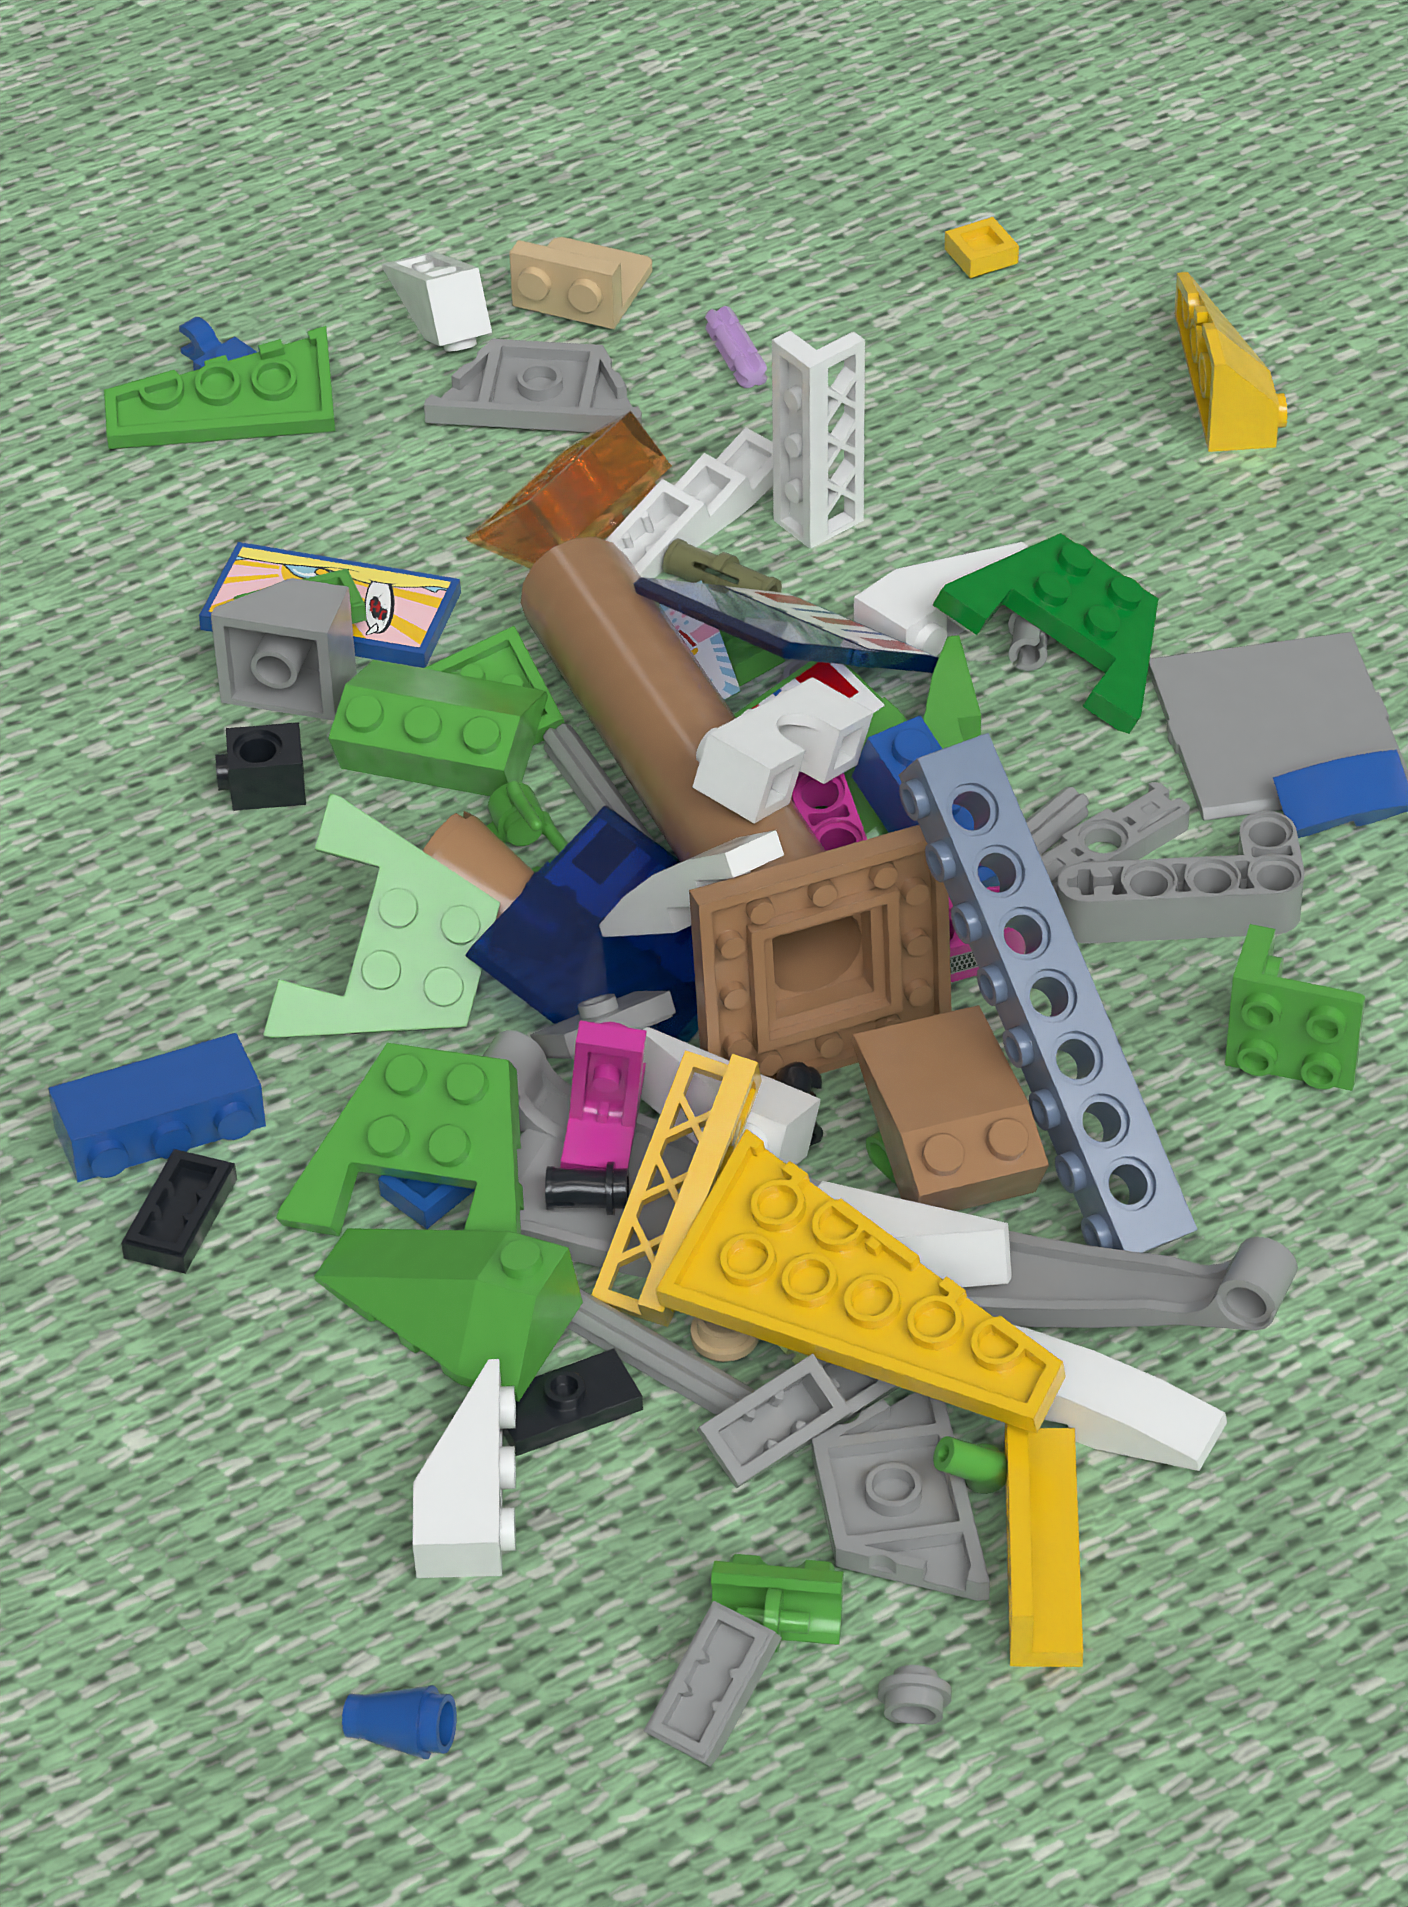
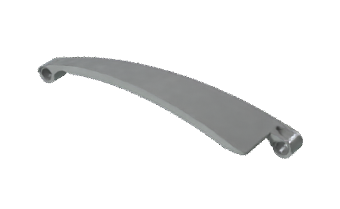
[483,1030,1298,1331]

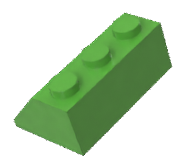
[328,659,548,796]

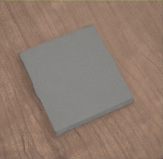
[1148,632,1408,820]

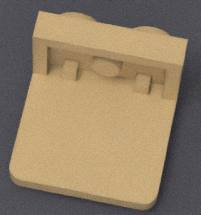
[509,237,652,329]

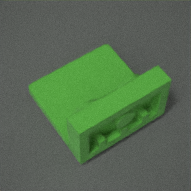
[1225,924,1365,1091]

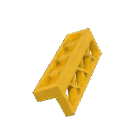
[592,1050,762,1327]
[1004,1423,1083,1667]

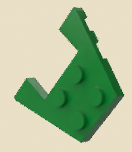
[933,533,1159,734]

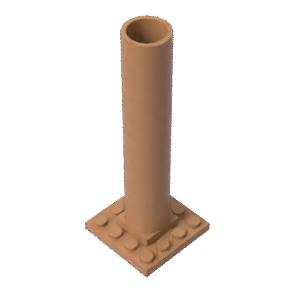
[520,537,952,1080]

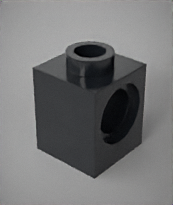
[215,722,306,811]

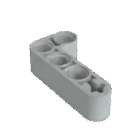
[1057,810,1304,943]

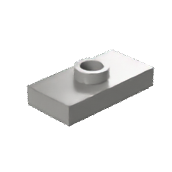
[530,991,676,1059]
[644,1601,782,1767]

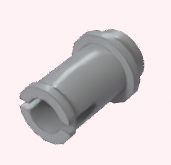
[1008,611,1051,671]

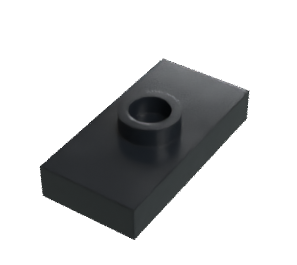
[121,1149,237,1274]
[503,1348,643,1456]

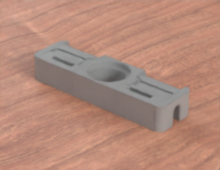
[1041,782,1190,894]

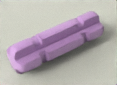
[705,306,767,388]

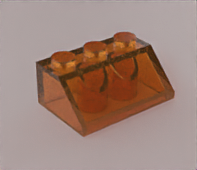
[466,411,672,569]

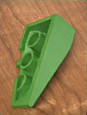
[314,1228,583,1401]

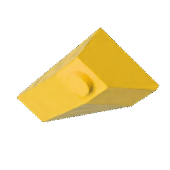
[1174,272,1287,452]

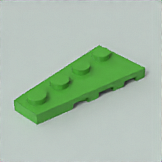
[104,326,335,449]

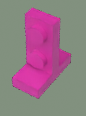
[560,1020,647,1169]

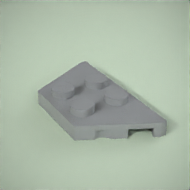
[424,339,642,435]
[812,1392,990,1601]

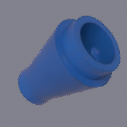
[342,1685,457,1760]

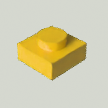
[945,217,1019,278]

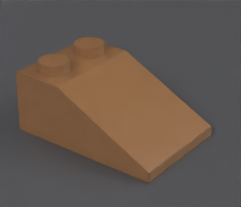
[851,1005,1049,1211]

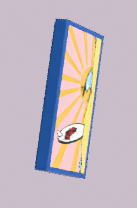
[199,542,461,668]

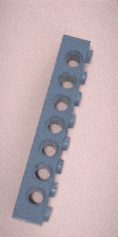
[899,733,1198,1253]

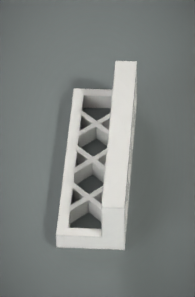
[772,331,865,549]

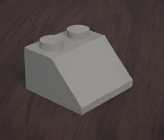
[211,578,357,721]

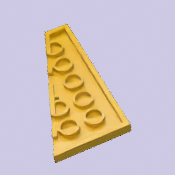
[655,1129,1066,1434]

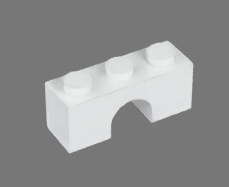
[692,677,874,824]

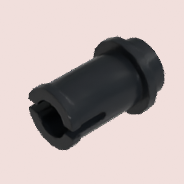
[545,1162,629,1215]

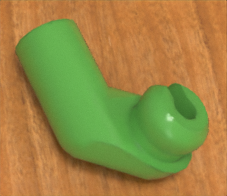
[933,1436,1007,1494]

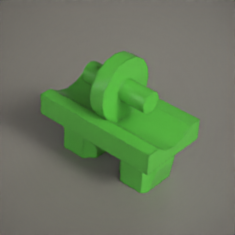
[711,1554,844,1652]

